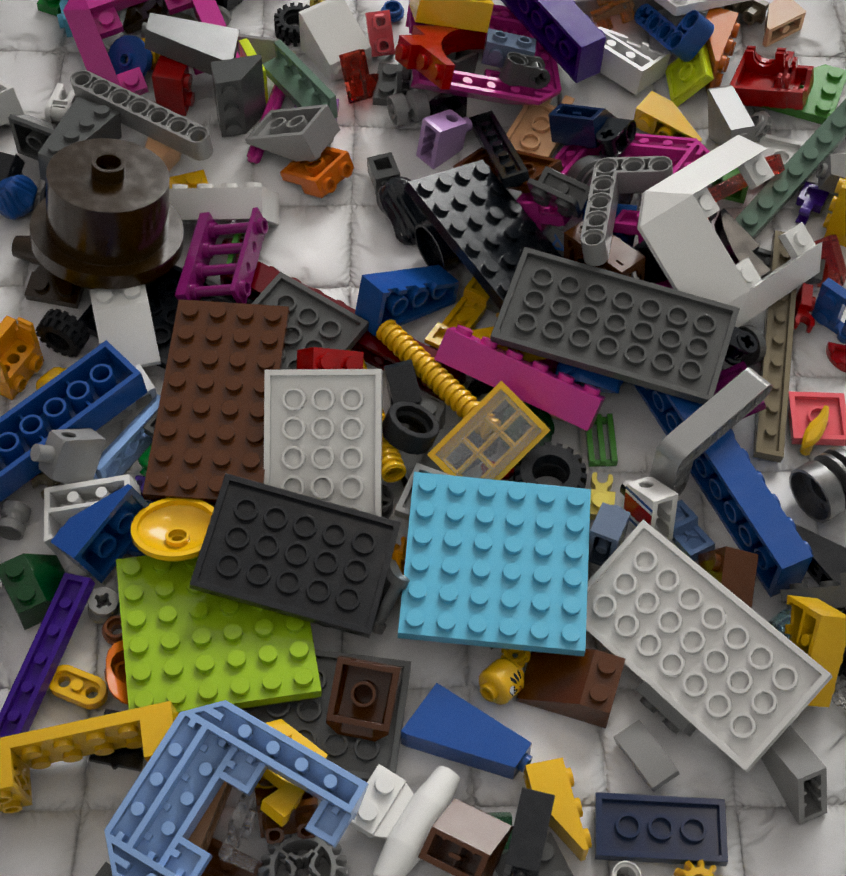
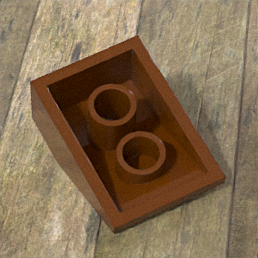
[516,649,626,729]

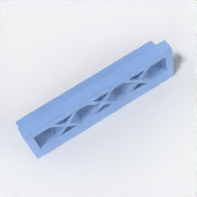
[93,394,161,480]

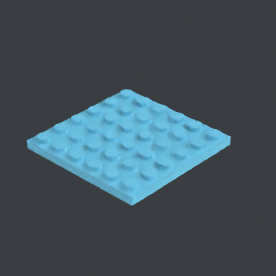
[397,472,591,656]

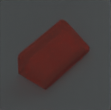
[814,234,846,287]

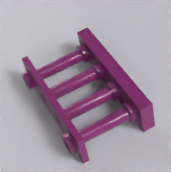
[175,207,268,304]

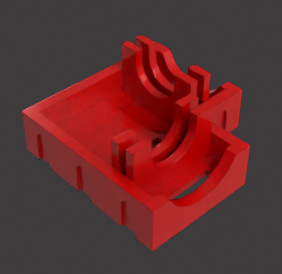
[730,46,814,110]

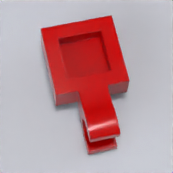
[794,283,816,333]

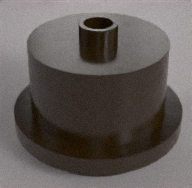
[29,138,184,289]

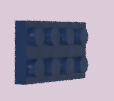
[594,792,728,866]

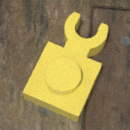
[587,472,616,520]

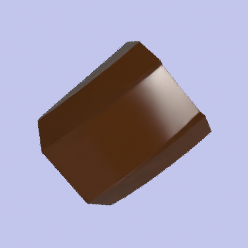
[326,656,402,741]

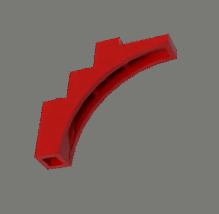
[395,24,487,90]

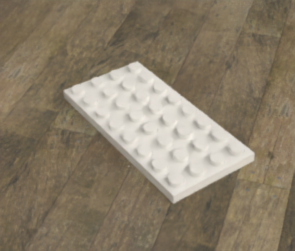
[586,520,833,773]

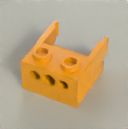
[0,315,44,400]

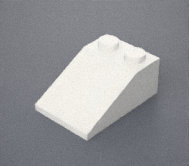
[89,284,161,368]

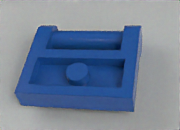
[811,277,846,344]

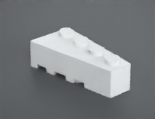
[169,182,279,225]

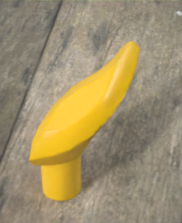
[800,405,829,456]

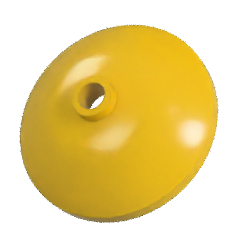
[131,498,214,562]

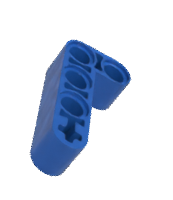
[634,3,714,62]

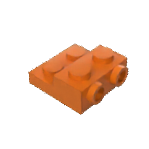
[280,146,354,198]

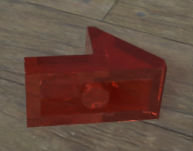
[339,49,379,104]

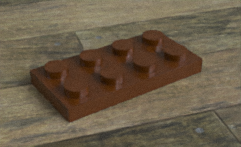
[453,147,563,193]

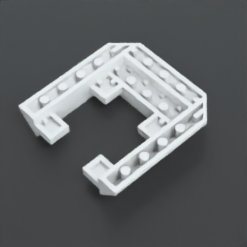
[637,135,822,328]

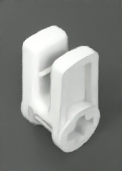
[45,83,76,124]

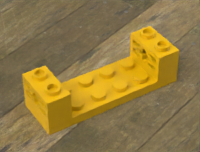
[0,701,179,813]

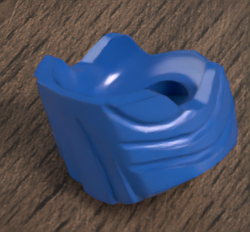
[0,175,38,220]

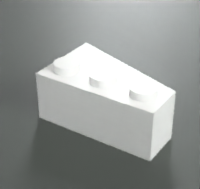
[598,27,671,95]
[44,474,141,555]

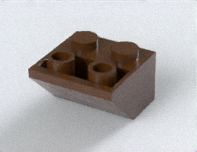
[418,798,513,876]

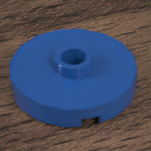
[108,35,152,79]

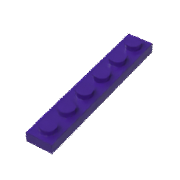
[0,573,95,737]

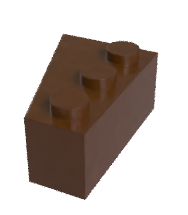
[698,546,759,608]

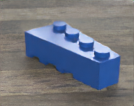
[355,265,460,337]

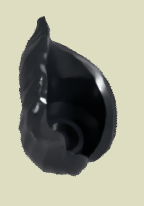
[376,176,427,246]

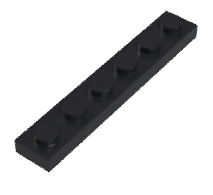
[469,110,530,188]

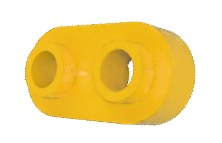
[49,665,108,710]

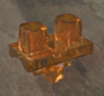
[590,0,635,30]

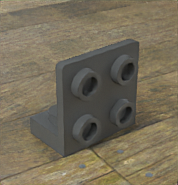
[373,63,412,106]

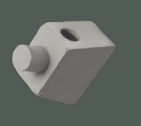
[30,428,106,484]

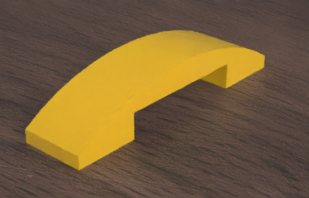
[424,277,490,349]

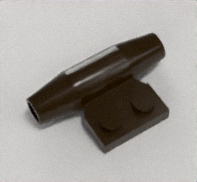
[12,236,84,309]

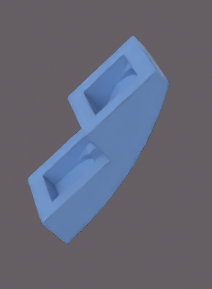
[672,499,715,561]

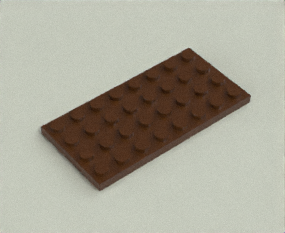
[142,299,290,505]

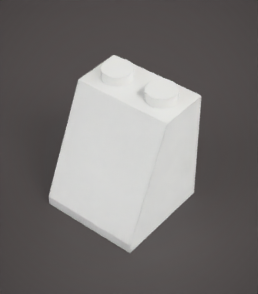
[299,0,372,83]

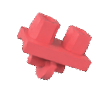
[365,10,395,57]

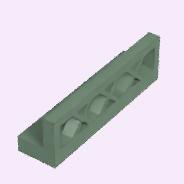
[263,39,338,118]

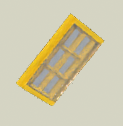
[427,381,550,480]

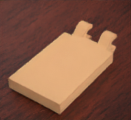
[506,95,575,158]

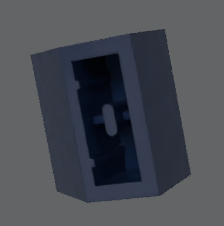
[548,103,617,149]

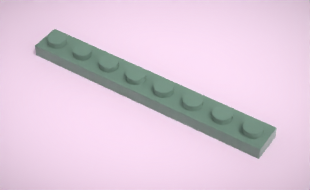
[735,99,846,239]

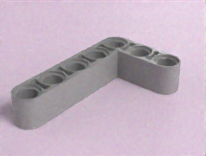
[580,156,673,266]
[649,367,773,496]

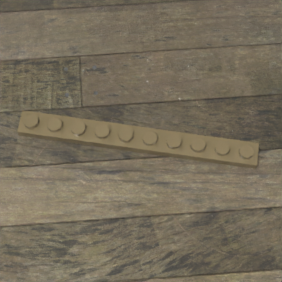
[753,230,797,463]

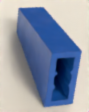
[401,683,533,780]

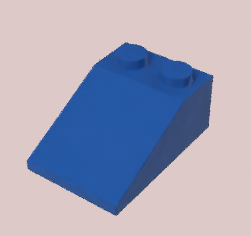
[50,484,150,583]

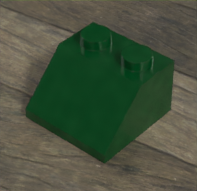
[0,553,65,630]

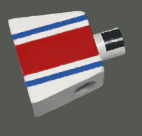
[620,477,678,541]

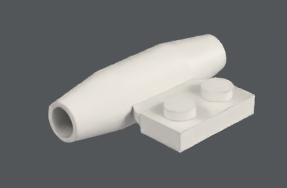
[349,764,460,876]

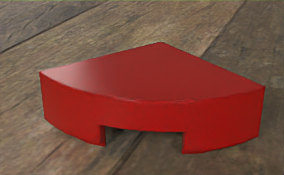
[826,342,846,373]

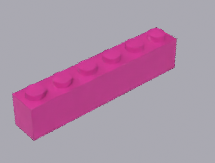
[434,325,606,431]

